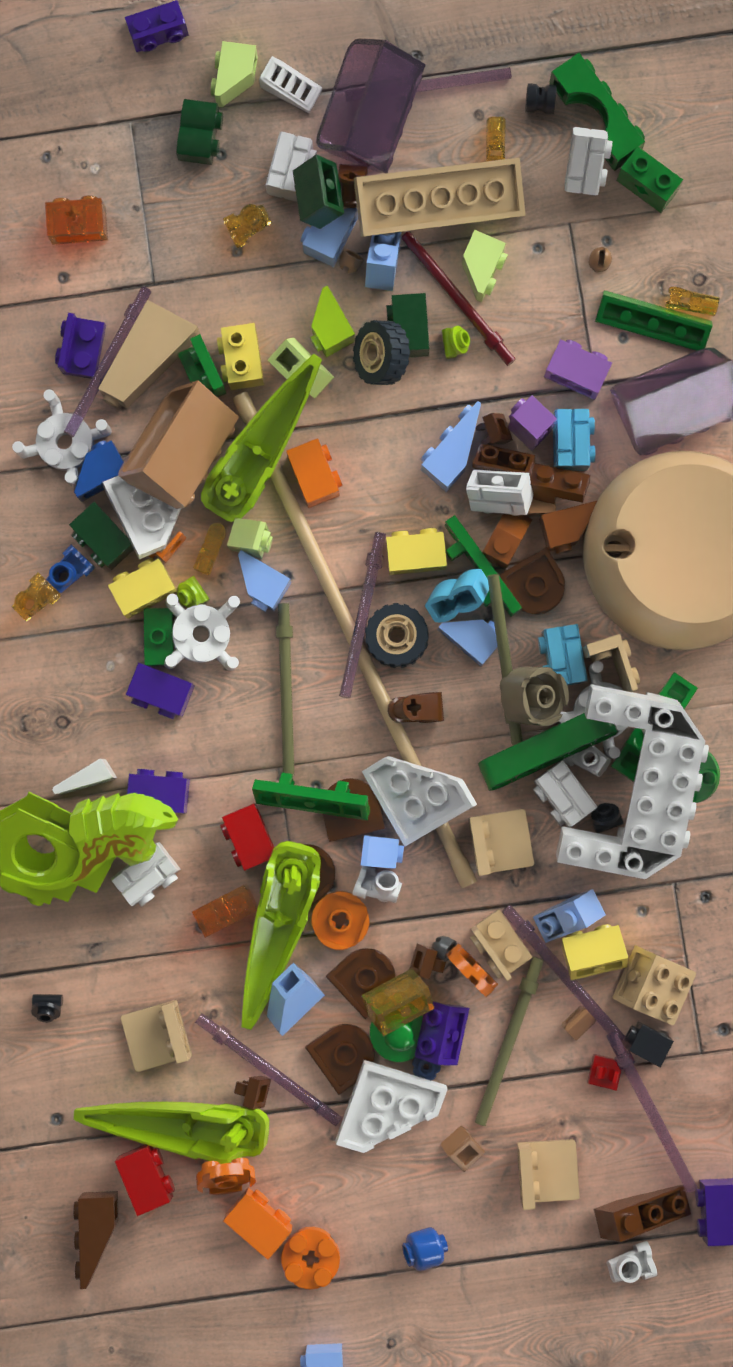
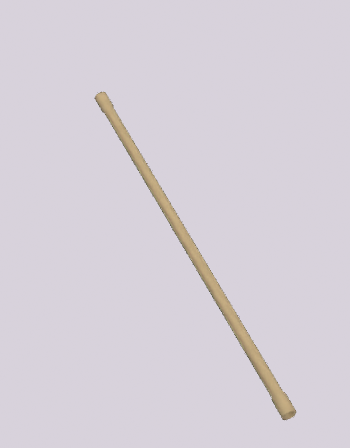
[233,392,477,888]

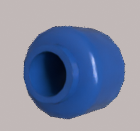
[402,1227,448,1271]

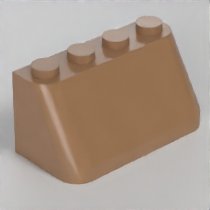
[118,380,239,509]

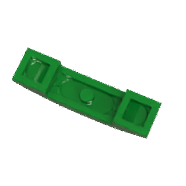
[611,672,698,782]

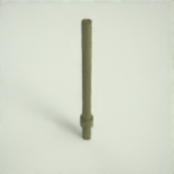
[487,574,523,745]
[276,603,295,775]
[475,956,544,1126]

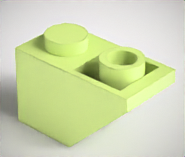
[211,41,258,107]
[462,230,508,302]
[268,338,334,398]
[227,518,273,559]

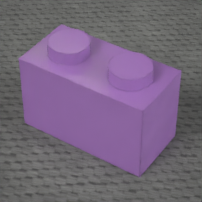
[544,339,612,400]
[508,395,557,451]

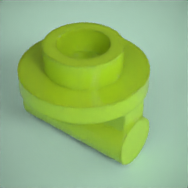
[441,326,470,359]
[177,576,210,608]

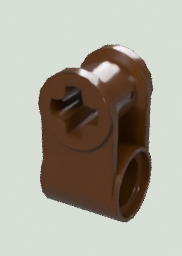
[338,164,368,208]
[388,692,444,723]

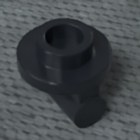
[591,803,624,833]
[31,994,63,1023]

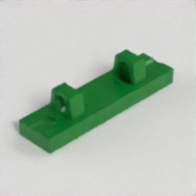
[445,515,522,617]
[252,773,370,821]

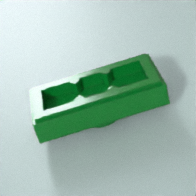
[144,608,174,666]

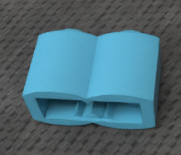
[425,569,489,623]

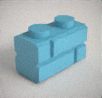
[553,409,595,471]
[538,624,588,685]

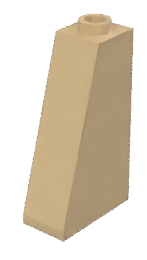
[98,300,200,408]

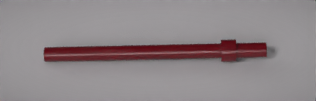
[401,231,516,366]

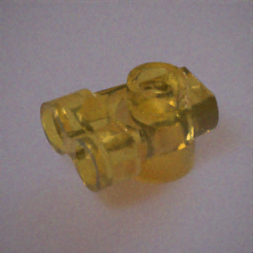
[223,204,272,248]
[11,572,61,621]

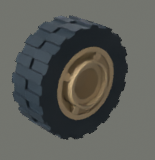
[353,320,410,385]
[365,603,429,668]

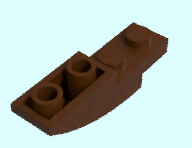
[472,443,591,504]

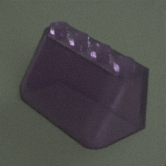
[316,38,426,174]
[610,348,733,455]

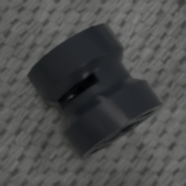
[525,83,556,114]

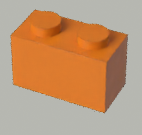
[286,438,343,508]
[223,1187,293,1260]

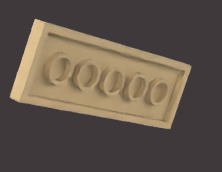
[354,158,526,237]

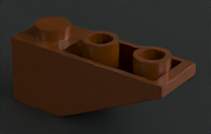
[594,1185,691,1242]
[73,1191,119,1289]

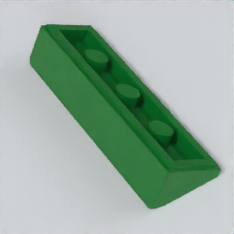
[595,290,713,353]

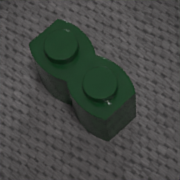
[176,99,223,165]

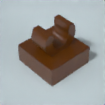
[476,413,513,445]
[409,943,446,979]
[234,1076,271,1109]

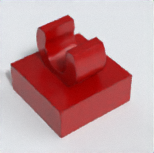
[587,1054,623,1091]

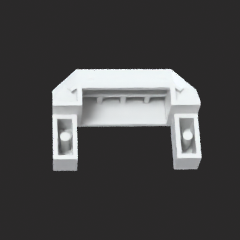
[556,684,709,879]

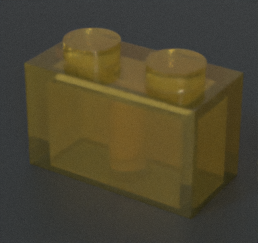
[361,968,434,1036]

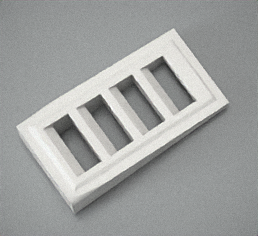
[259,56,322,113]
[52,759,117,794]

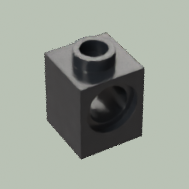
[624,1021,674,1068]

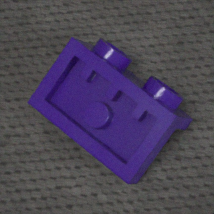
[125,0,189,53]
[55,313,106,380]
[415,1000,470,1065]

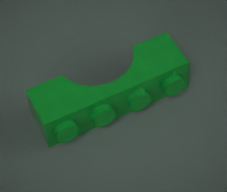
[549,53,645,171]

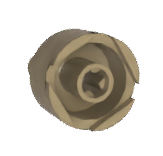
[499,666,569,726]

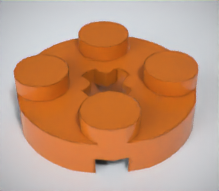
[311,891,369,950]
[446,943,498,997]
[196,1158,256,1195]
[281,1227,340,1289]

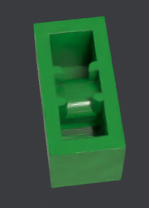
[616,146,683,213]

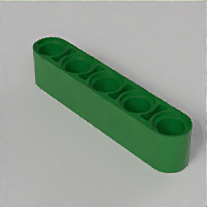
[478,713,619,791]

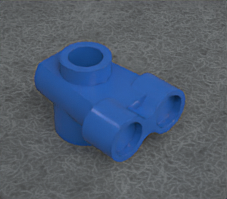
[46,544,96,593]

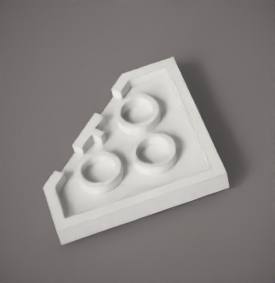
[103,476,181,559]
[362,756,477,846]
[335,1060,447,1153]

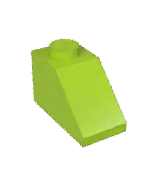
[310,285,355,358]

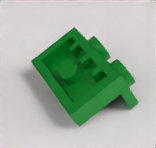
[178,334,227,397]

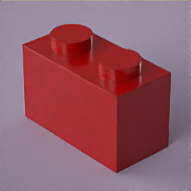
[220,803,275,871]
[115,1144,175,1216]

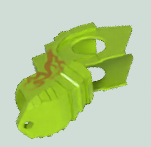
[0,792,178,906]

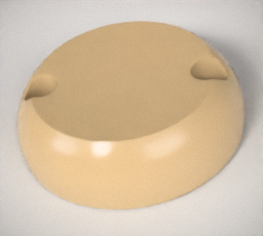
[583,451,733,650]

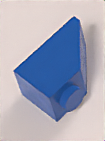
[74,440,124,502]

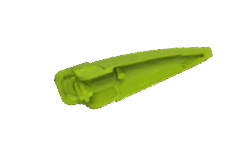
[201,354,322,522]
[241,841,321,1030]
[73,1101,269,1164]

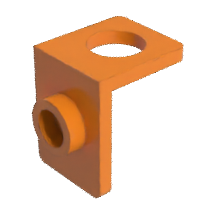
[149,531,186,563]

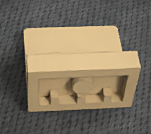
[582,634,640,692]
[468,809,534,876]
[470,909,533,982]
[612,945,696,1025]
[121,999,192,1072]
[517,1139,580,1210]

